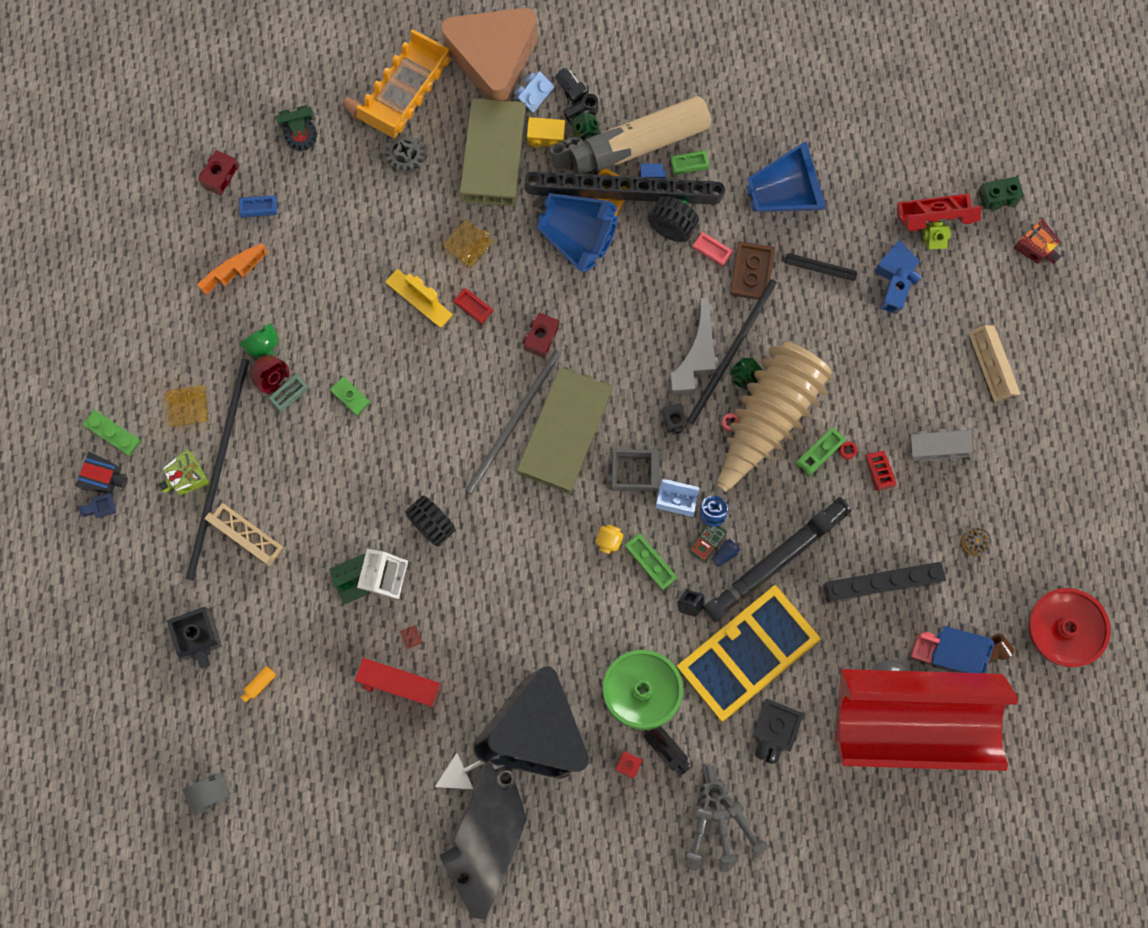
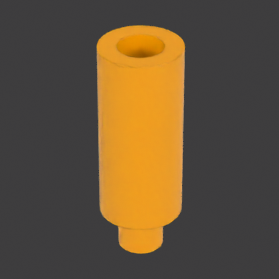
[241,666,276,702]

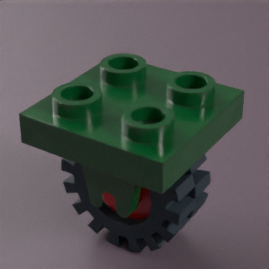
[275,105,318,151]

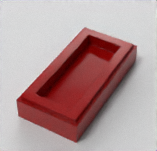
[453,288,494,325]

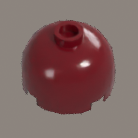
[250,356,289,394]

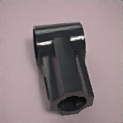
[555,68,588,105]
[563,93,599,125]

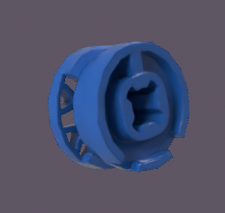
[700,496,728,527]

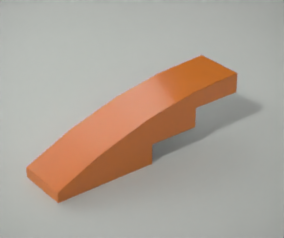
[197,243,268,295]

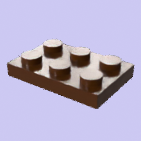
[730,241,775,300]

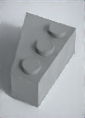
[911,428,974,461]

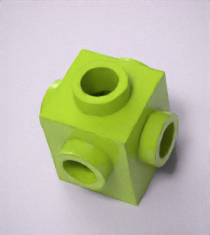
[922,220,951,249]

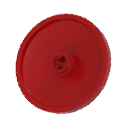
[1028,588,1111,668]

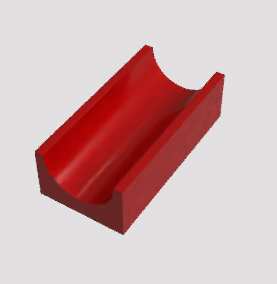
[834,669,1018,771]

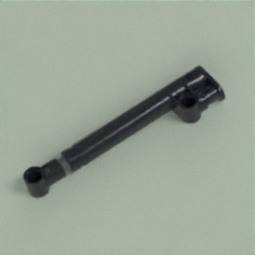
[702,497,851,623]

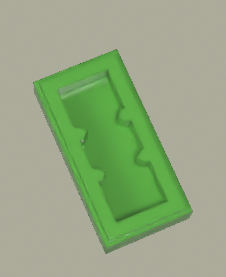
[670,150,710,175]
[330,377,370,416]

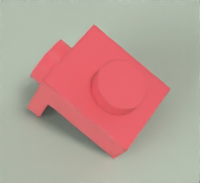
[910,632,940,664]

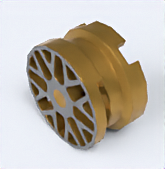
[961,527,992,556]

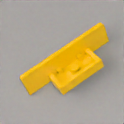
[386,269,453,328]

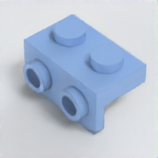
[512,71,554,113]
[655,479,699,517]

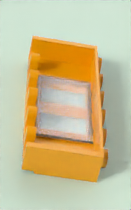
[356,29,451,139]

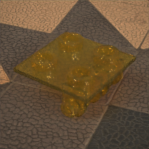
[443,219,494,268]
[165,385,209,427]

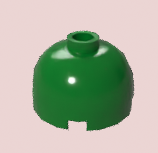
[239,323,279,358]

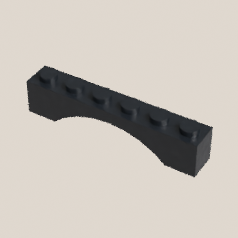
[823,561,946,604]

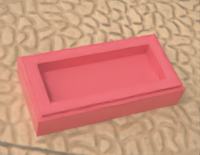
[692,232,733,267]

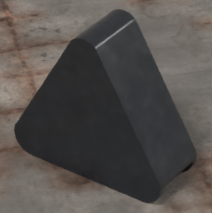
[473,666,589,779]

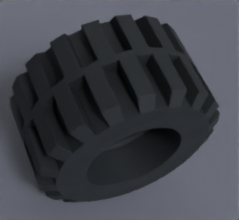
[648,196,699,242]
[405,495,456,547]

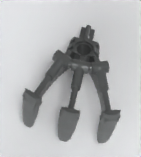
[685,764,768,872]

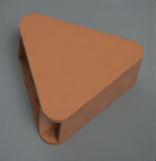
[442,8,537,101]

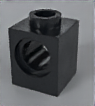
[662,403,687,435]

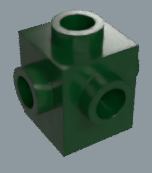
[571,112,601,141]
[729,357,763,387]

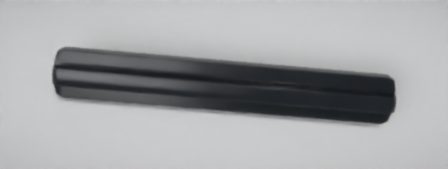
[785,253,857,281]

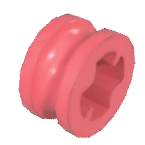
[722,413,739,432]

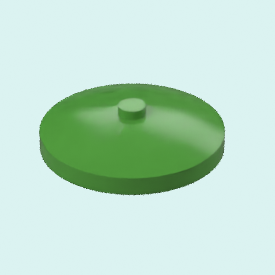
[603,650,683,730]

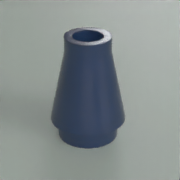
[712,539,741,567]

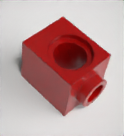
[615,751,642,779]

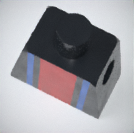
[75,452,128,494]

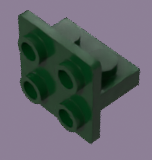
[330,554,380,604]

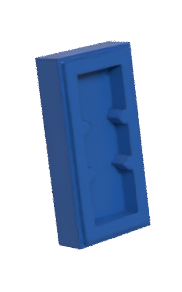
[239,195,278,218]

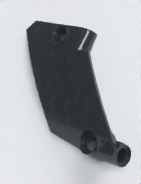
[440,763,527,919]

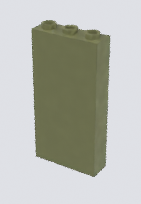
[460,98,526,206]
[517,367,613,495]

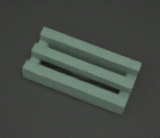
[268,373,309,412]

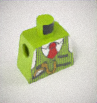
[158,449,209,495]

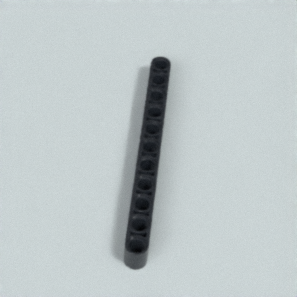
[524,171,725,205]

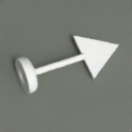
[435,753,485,789]

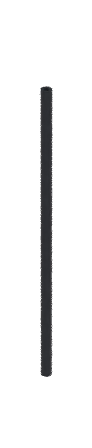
[186,359,249,581]

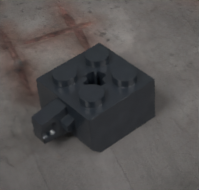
[166,607,222,669]

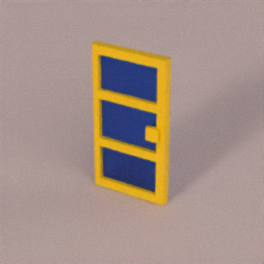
[676,585,821,722]

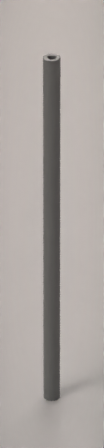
[465,350,561,494]

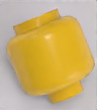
[595,524,623,554]

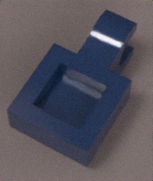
[78,493,116,518]

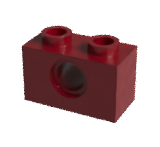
[198,150,239,196]
[522,312,560,359]

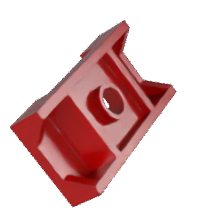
[897,193,982,231]

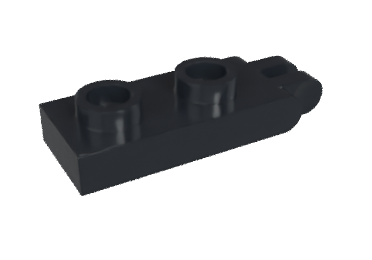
[643,726,691,775]

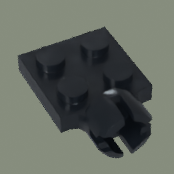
[752,698,804,764]

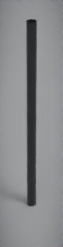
[687,279,777,425]

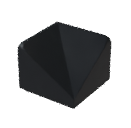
[677,589,705,617]

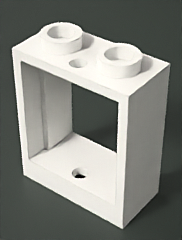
[357,549,408,599]

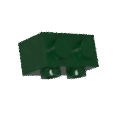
[978,176,1024,211]

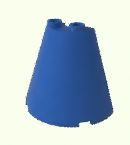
[746,141,826,212]
[536,193,618,272]

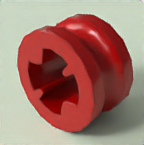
[839,441,857,460]

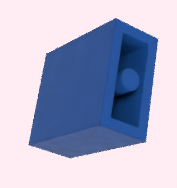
[932,626,994,673]

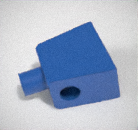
[874,240,922,285]
[879,268,911,314]

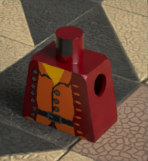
[1013,219,1062,265]

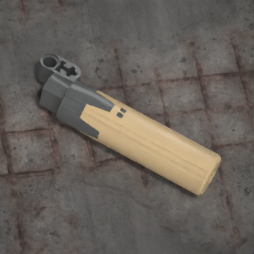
[550,96,711,174]

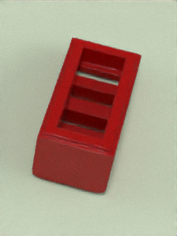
[865,450,897,491]

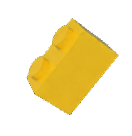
[527,117,565,148]

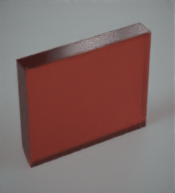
[400,625,423,649]

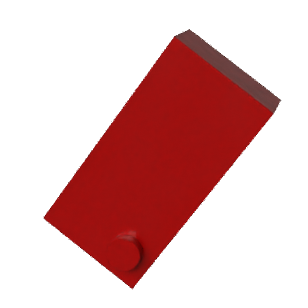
[355,658,443,709]

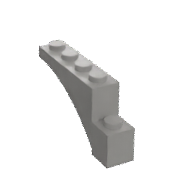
[669,298,718,395]

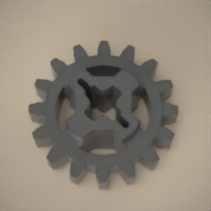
[385,134,425,174]

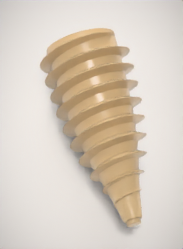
[717,342,833,492]

